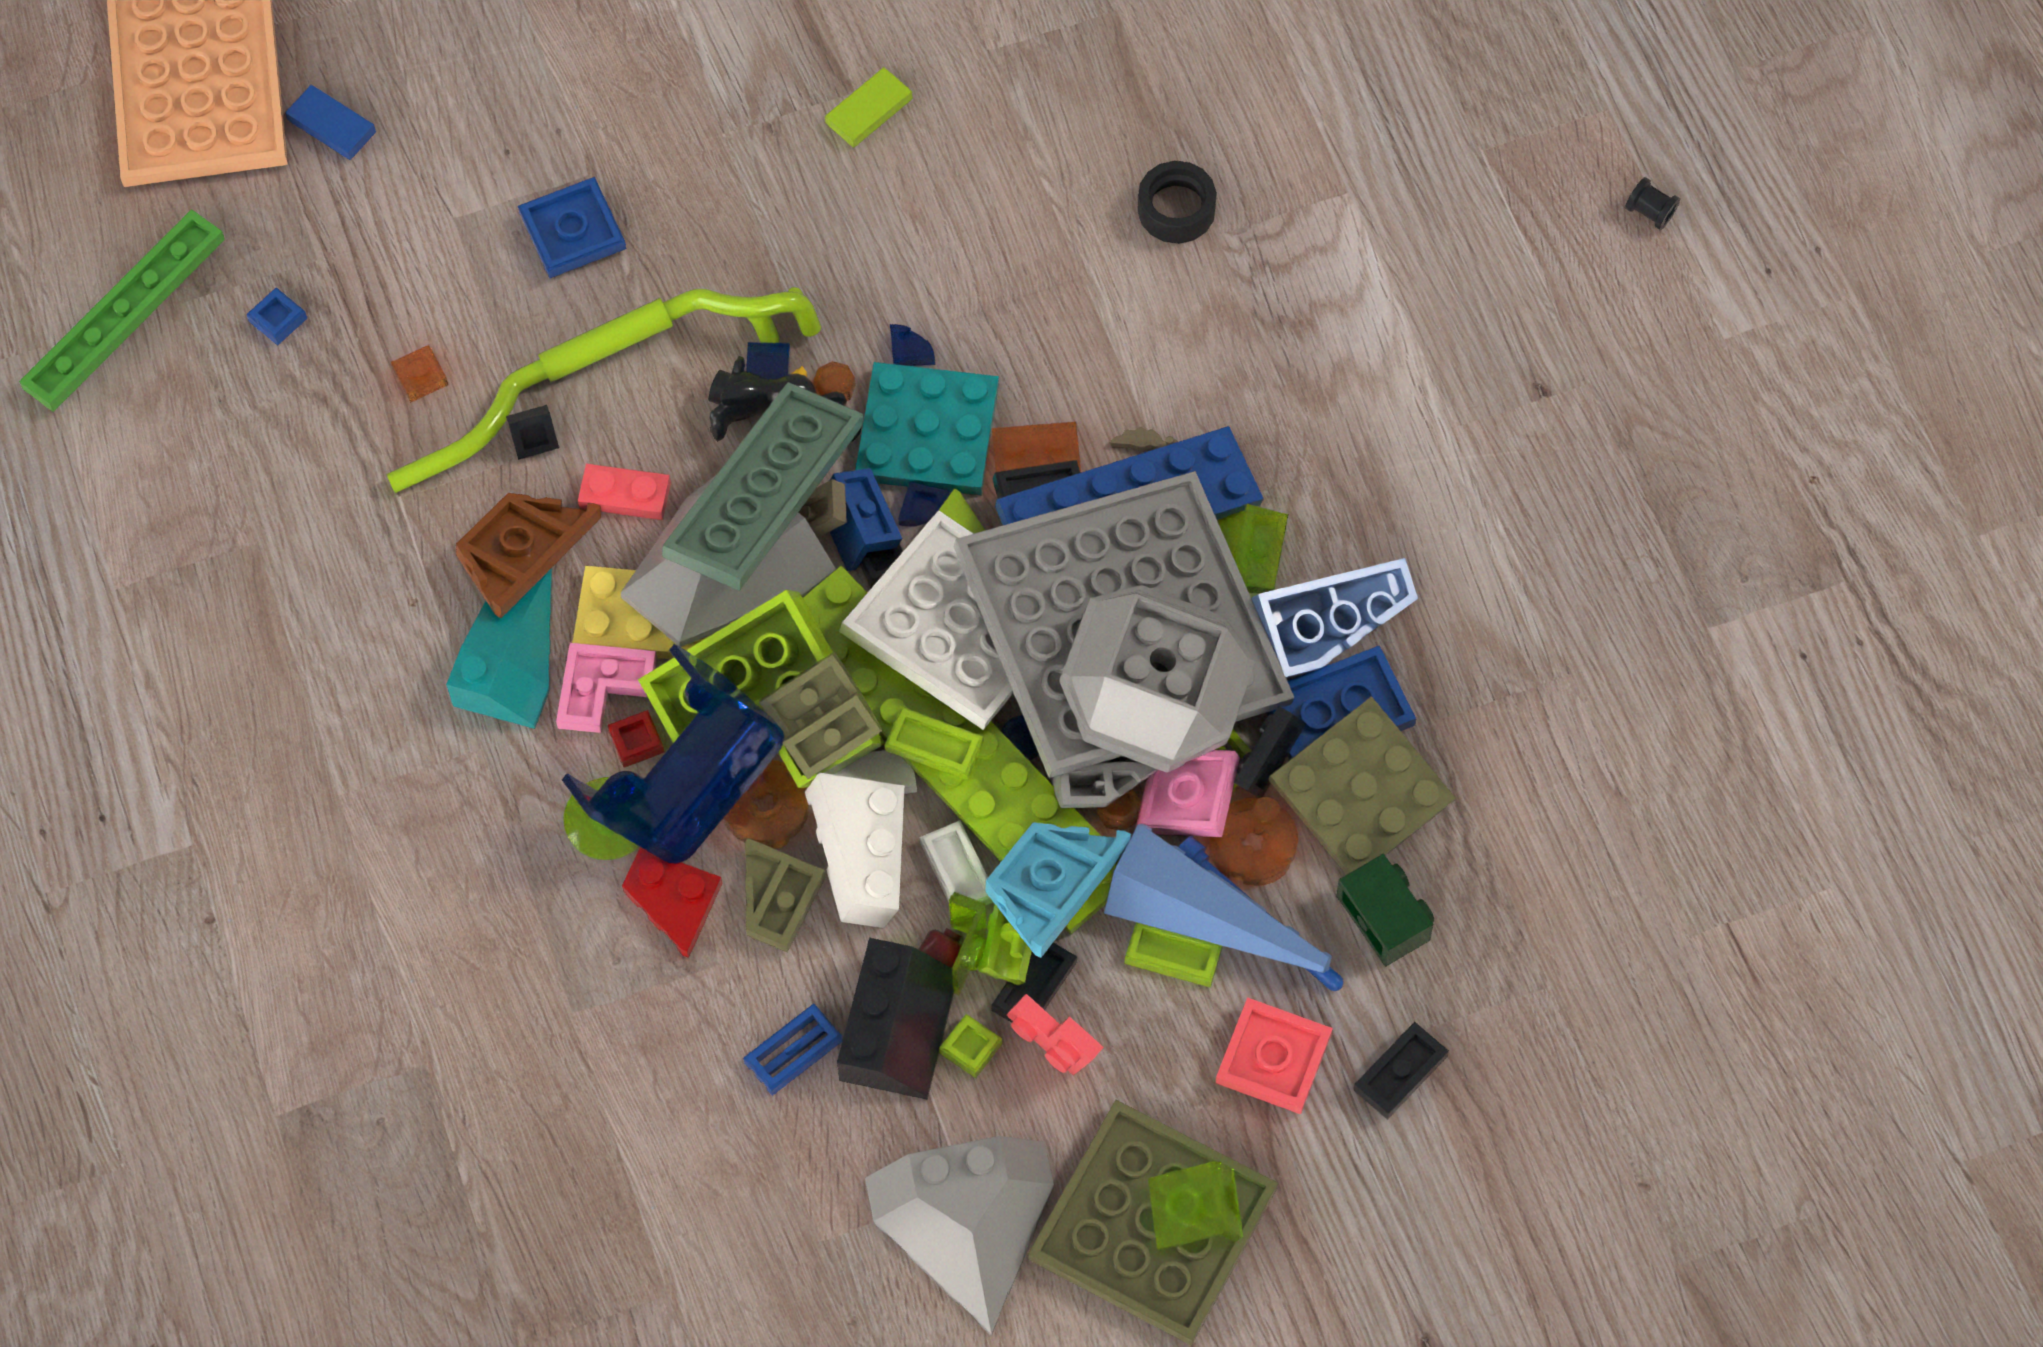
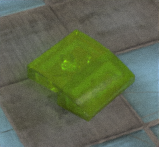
[1217,504,1289,594]

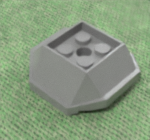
[1059,585,1256,773]

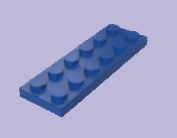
[995,426,1264,525]

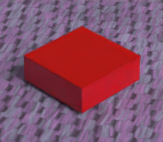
[607,710,665,768]

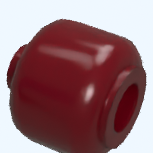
[918,928,967,970]

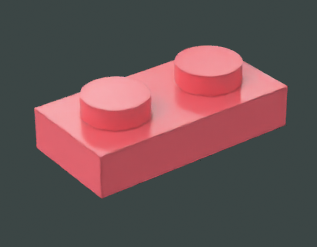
[578,463,671,520]

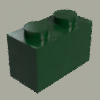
[1336,853,1434,967]

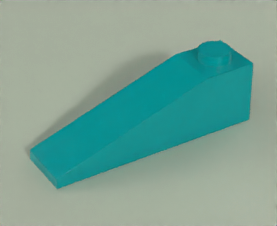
[446,568,552,729]

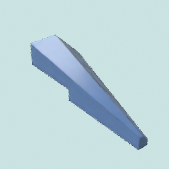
[1104,824,1332,973]

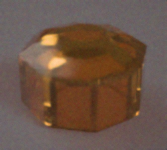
[813,361,856,401]
[1097,789,1141,831]

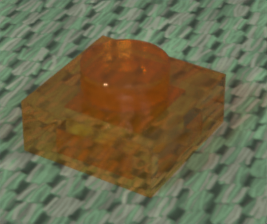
[391,345,449,403]

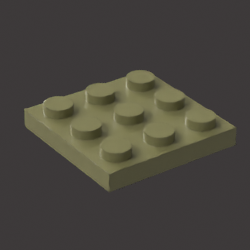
[1268,696,1456,875]

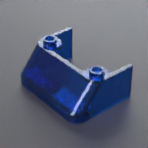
[562,643,784,863]

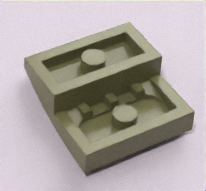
[759,651,882,779]

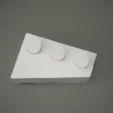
[805,772,904,928]

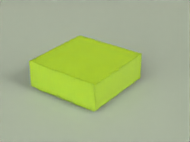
[939,1014,1003,1078]

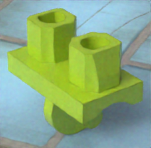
[978,904,1032,985]

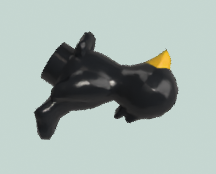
[708,356,817,442]

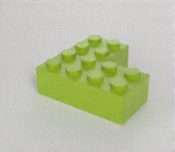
[638,589,885,788]

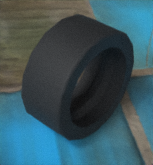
[1138,160,1217,244]

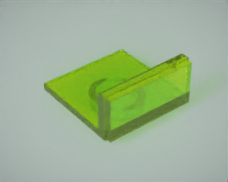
[949,892,987,996]
[1148,1161,1243,1250]

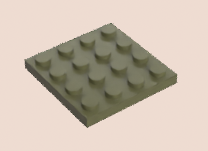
[1028,1099,1278,1346]

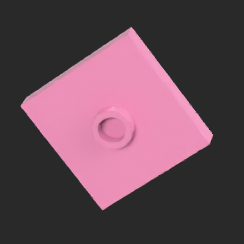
[1136,750,1240,837]

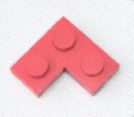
[1006,994,1104,1076]

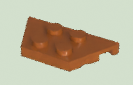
[456,493,601,618]

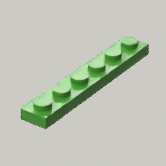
[19,209,225,412]

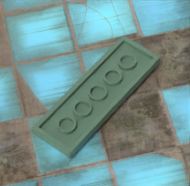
[662,382,863,591]

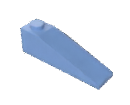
[1251,558,1418,678]

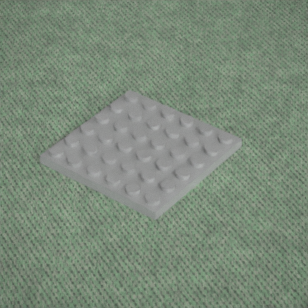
[953,471,1294,778]

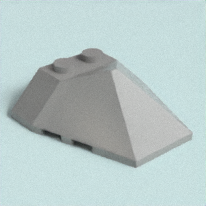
[621,476,836,647]

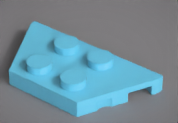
[985,823,1131,958]

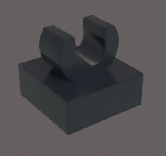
[506,405,559,460]

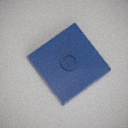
[518,177,627,279]

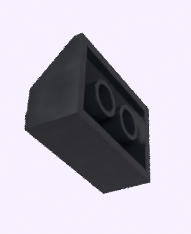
[837,937,959,1100]

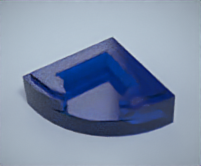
[890,324,935,366]
[898,482,951,526]

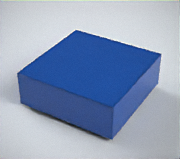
[246,287,307,346]

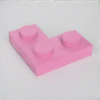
[556,643,657,733]

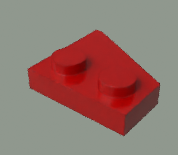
[622,847,723,958]

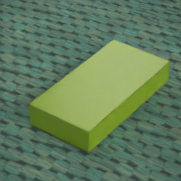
[825,67,913,148]
[885,707,984,781]
[1124,922,1223,988]

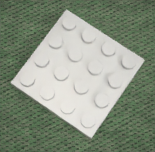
[839,510,1014,730]

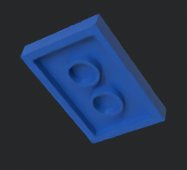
[1266,645,1416,760]

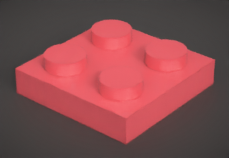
[1215,997,1333,1114]

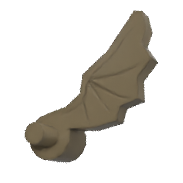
[1111,427,1178,452]

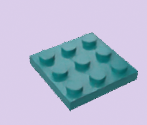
[855,362,999,496]

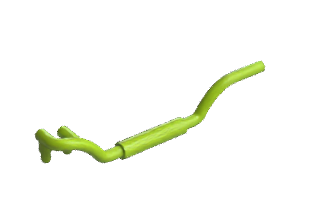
[386,287,821,493]

